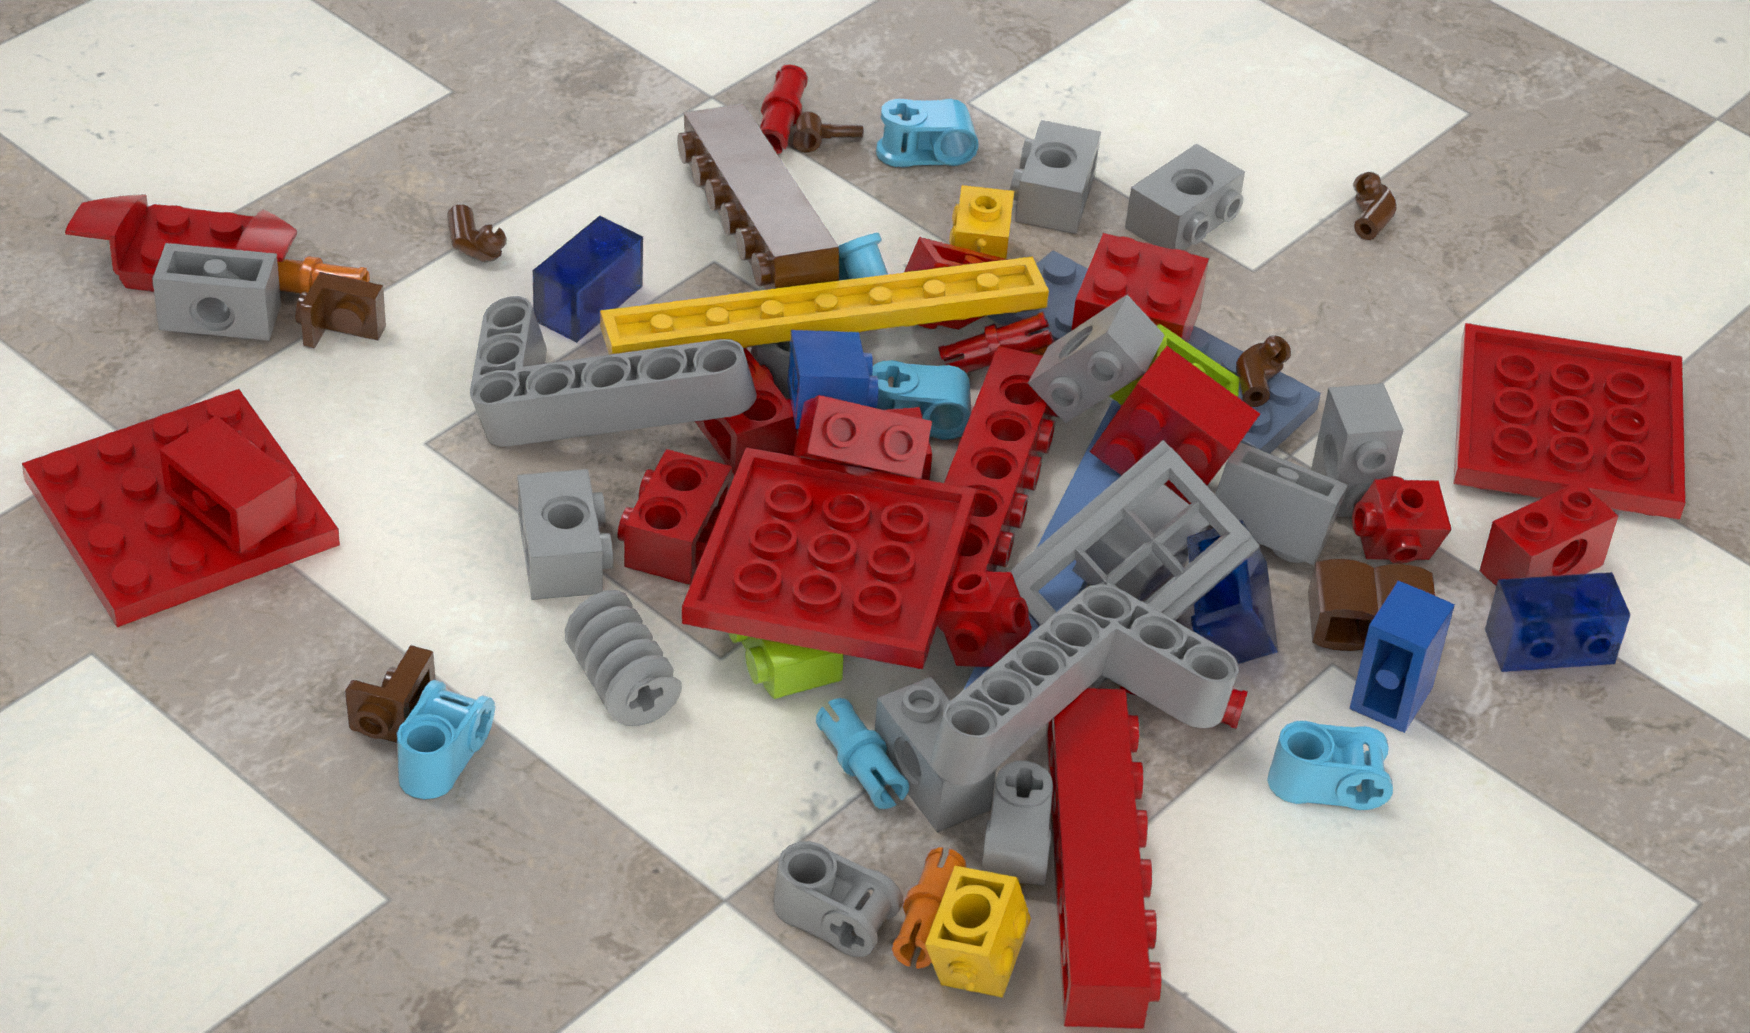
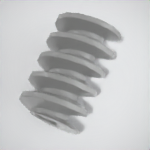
[565,590,682,726]

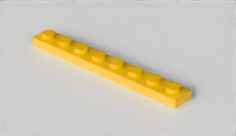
[600,256,1049,355]

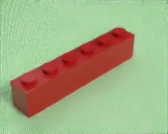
[1046,688,1162,1029]

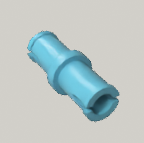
[815,698,910,809]

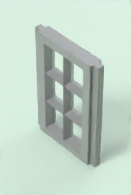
[1009,440,1260,688]

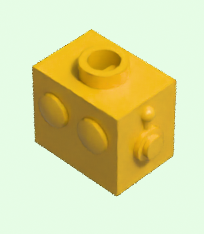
[949,185,1014,259]
[925,866,1031,998]

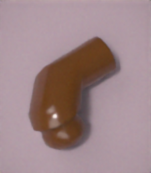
[1236,335,1291,407]

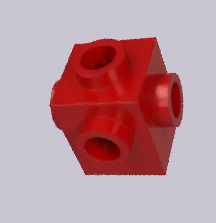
[1352,476,1452,564]
[938,570,1032,667]

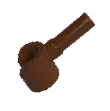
[793,111,864,153]

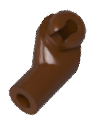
[1353,172,1397,240]
[447,204,507,262]

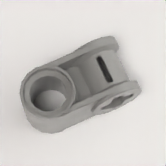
[981,761,1053,886]
[773,841,904,957]

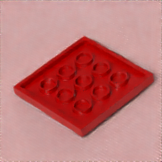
[1453,323,1685,520]
[22,389,340,627]
[682,447,976,670]

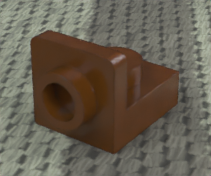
[295,272,386,348]
[345,645,436,743]

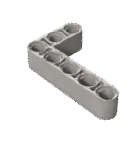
[470,296,757,446]
[931,584,1239,786]

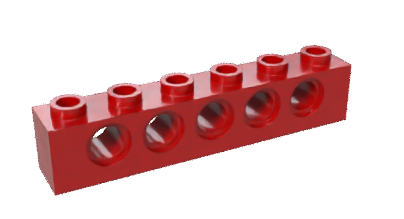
[944,346,1060,580]

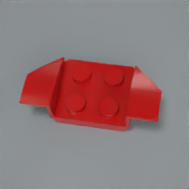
[65,194,297,292]

